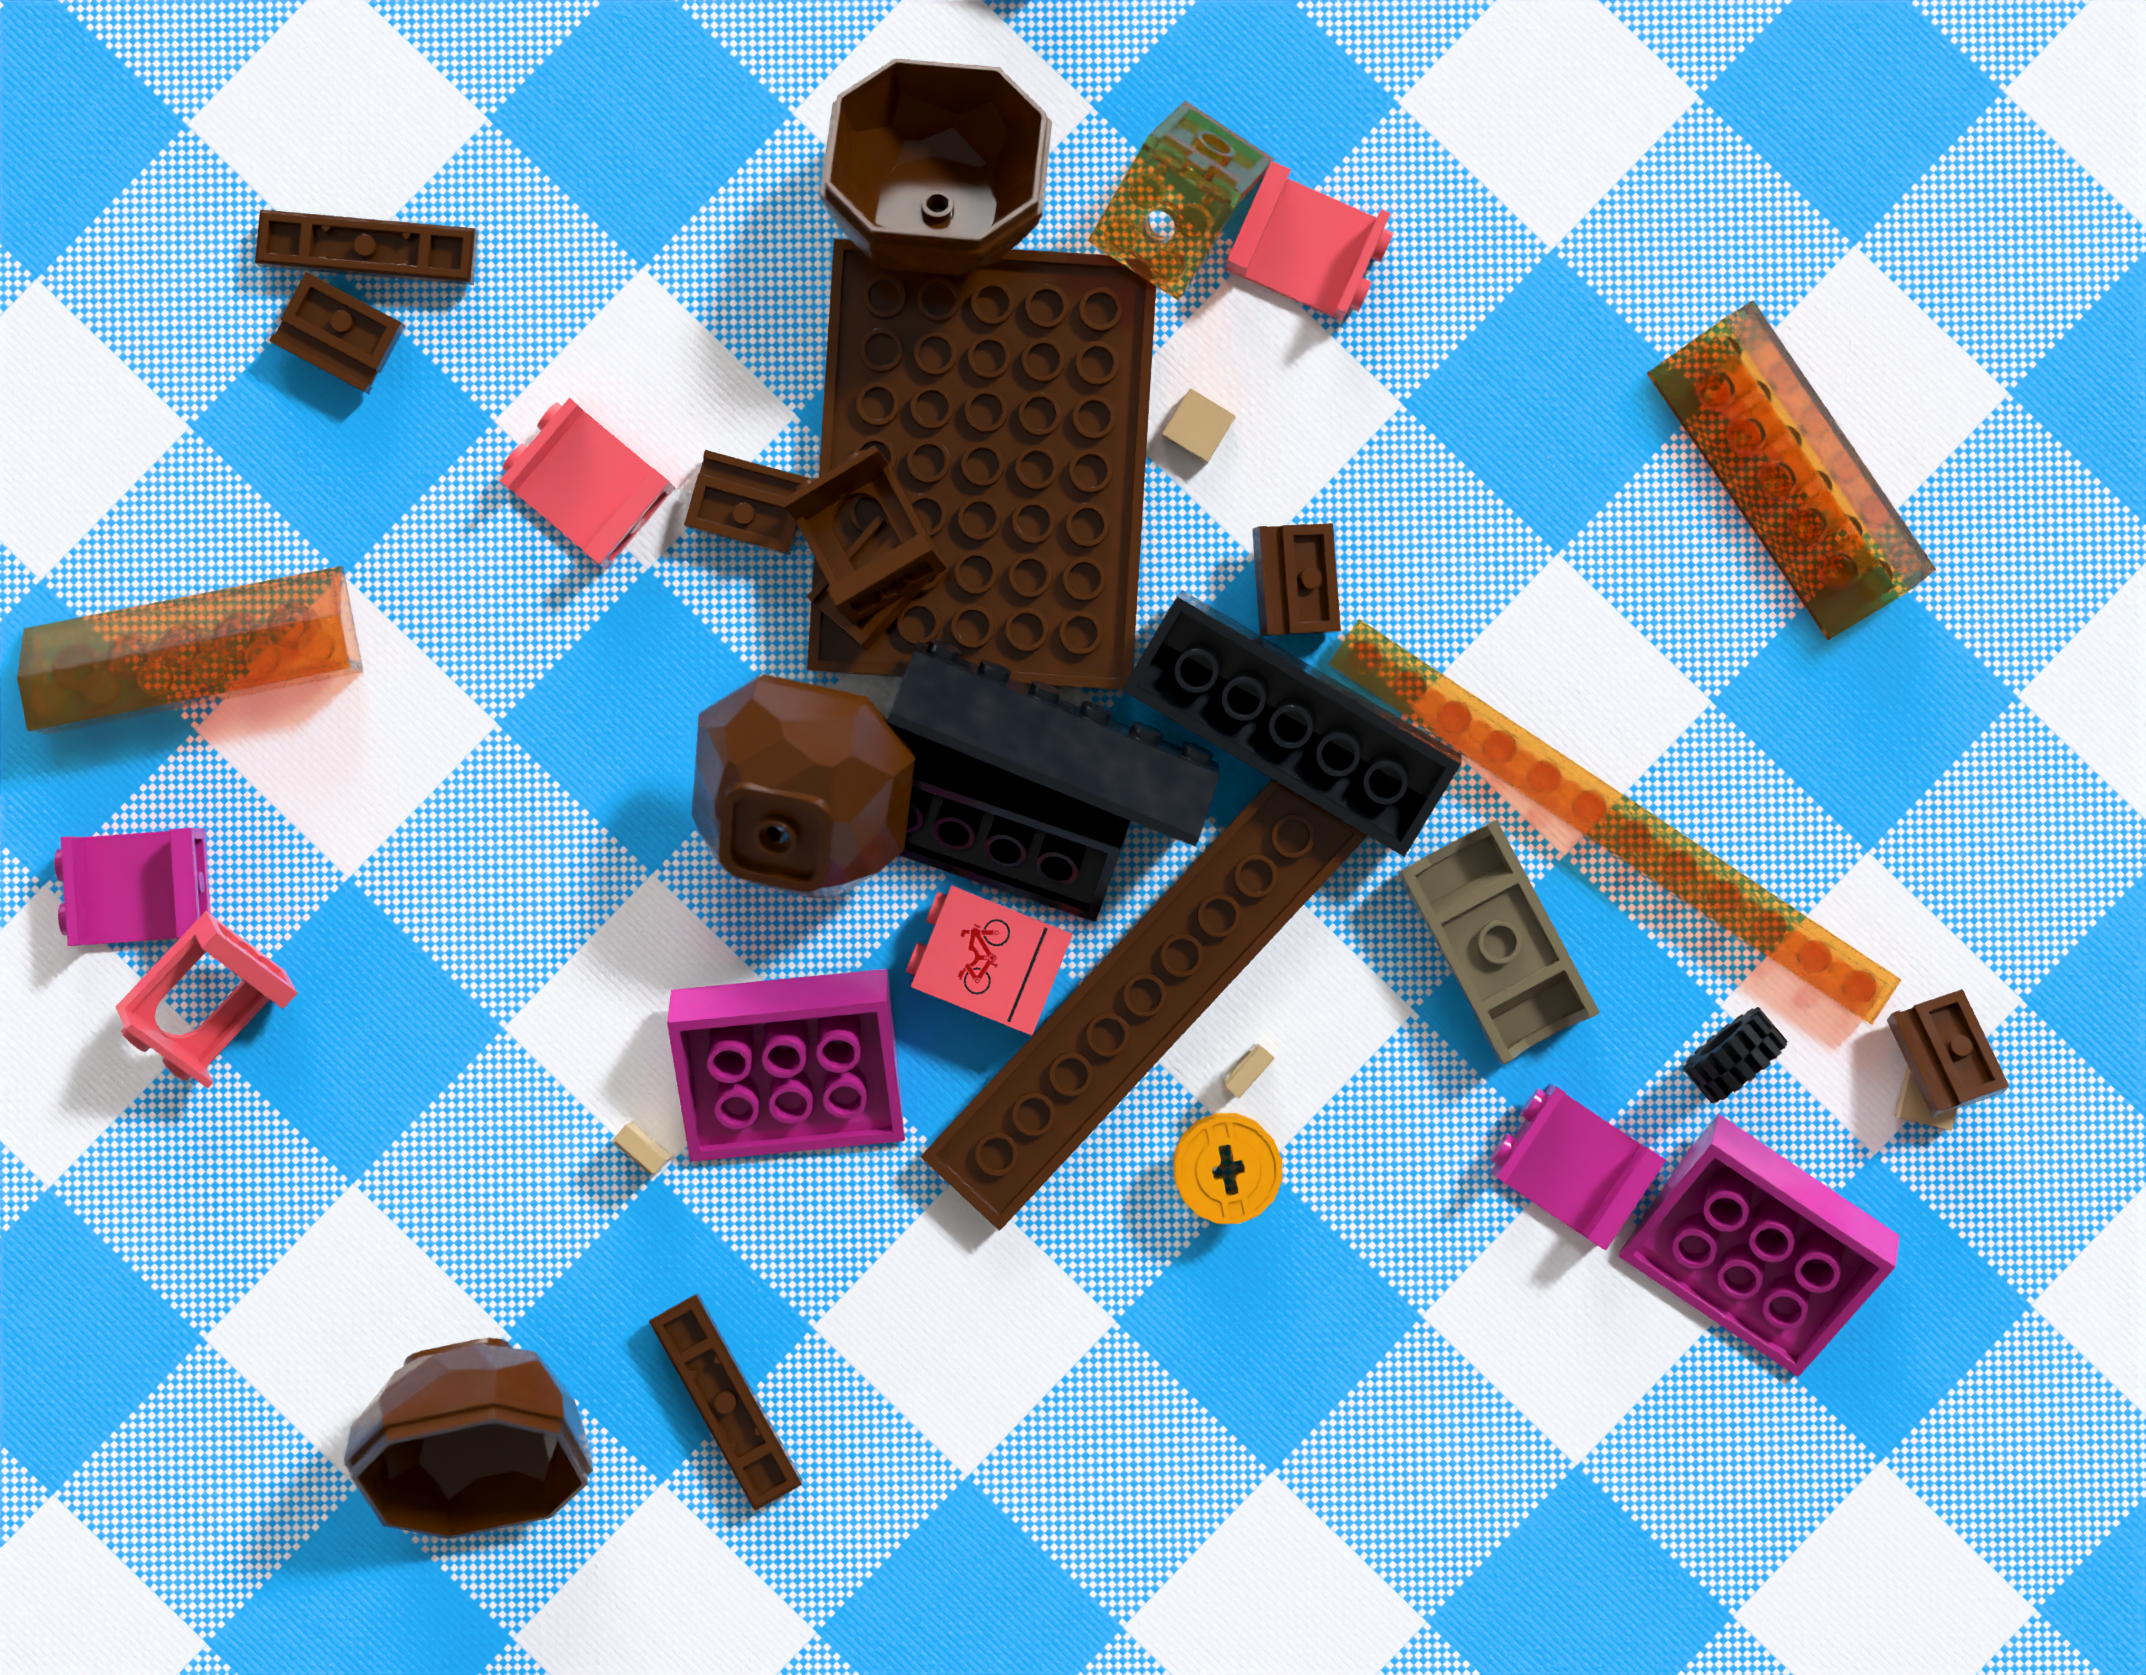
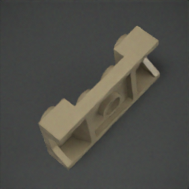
[1397,820,1600,1064]

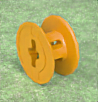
[1173,1113,1282,1224]

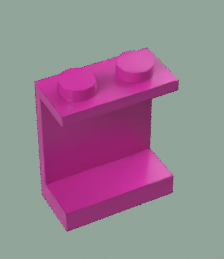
[54,828,211,946]
[1490,1084,1666,1251]

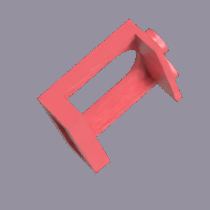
[115,911,298,1088]

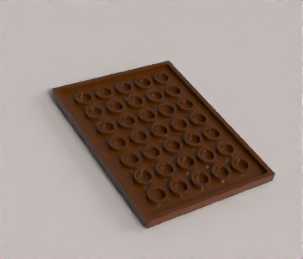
[807,238,1158,691]

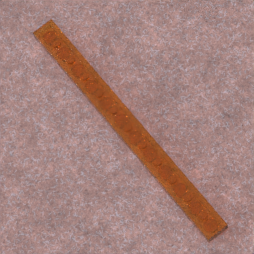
[1328,619,1902,1025]

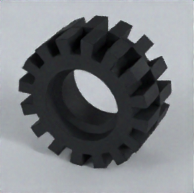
[1682,1007,1788,1104]

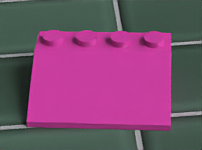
[667,969,905,1162]
[1618,1114,1899,1377]

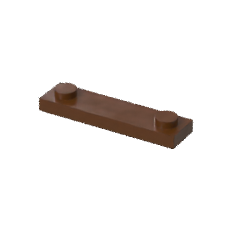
[255,209,479,285]
[649,1292,804,1511]

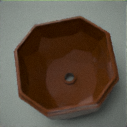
[820,58,1052,275]
[692,674,915,898]
[344,1337,593,1539]

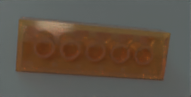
[1647,300,1936,640]
[17,566,364,734]

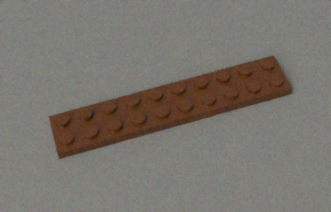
[920,779,1368,1231]

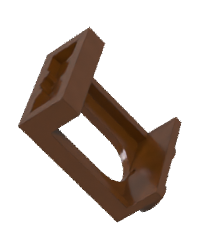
[781,445,947,624]

